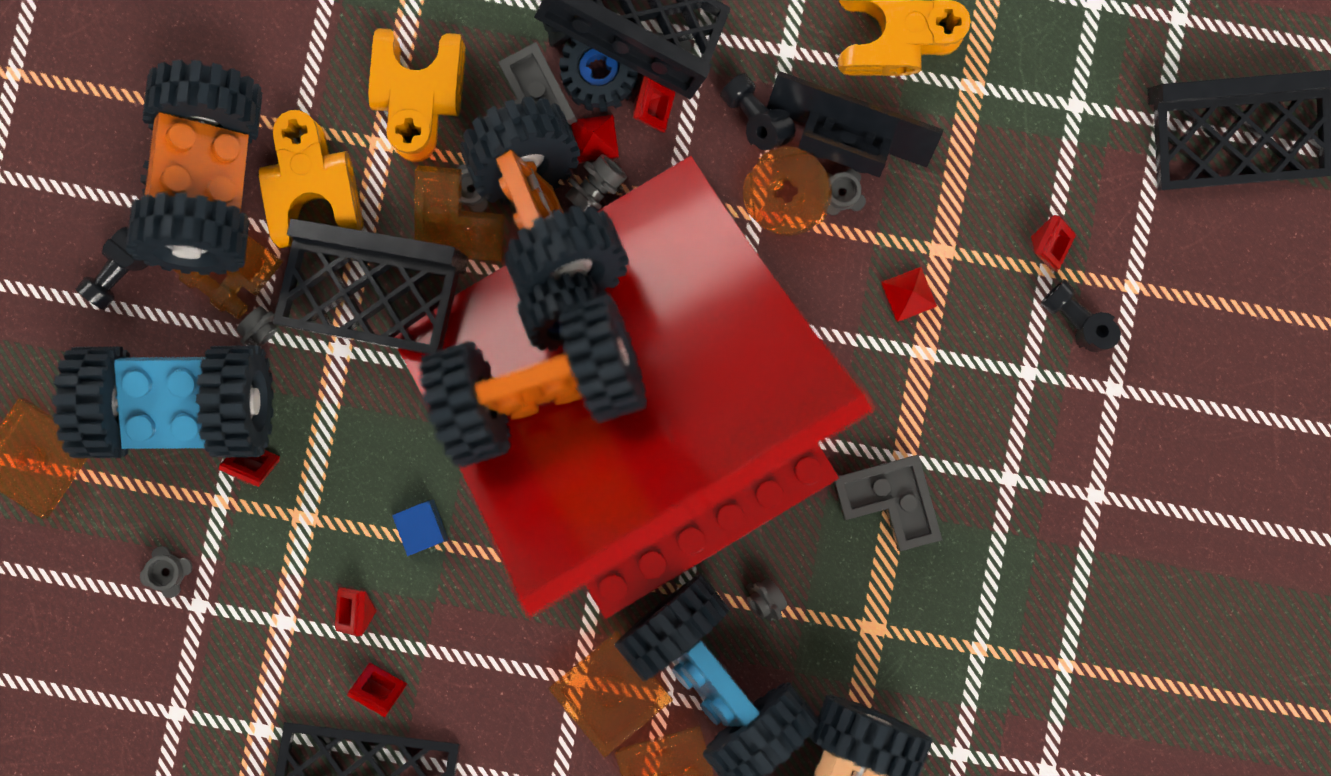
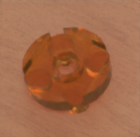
[743,147,832,236]

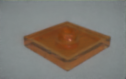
[0,398,88,519]
[548,630,673,758]

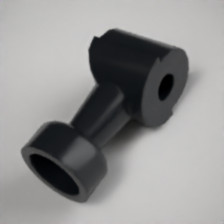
[720,73,796,151]
[76,226,149,310]
[1040,279,1121,352]

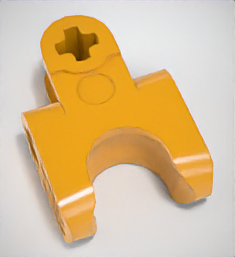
[838,0,971,76]
[368,28,466,162]
[259,110,364,248]

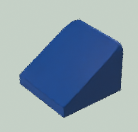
[392,500,449,556]

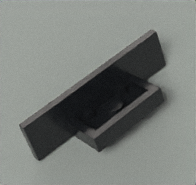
[766,71,944,178]

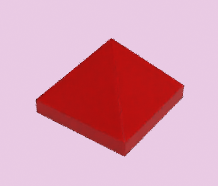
[633,76,675,132]
[571,115,619,163]
[1031,215,1076,272]
[880,267,937,323]
[219,450,280,487]
[335,587,377,636]
[347,662,407,717]

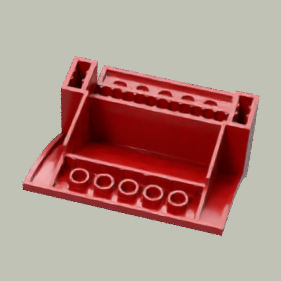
[394,156,875,619]

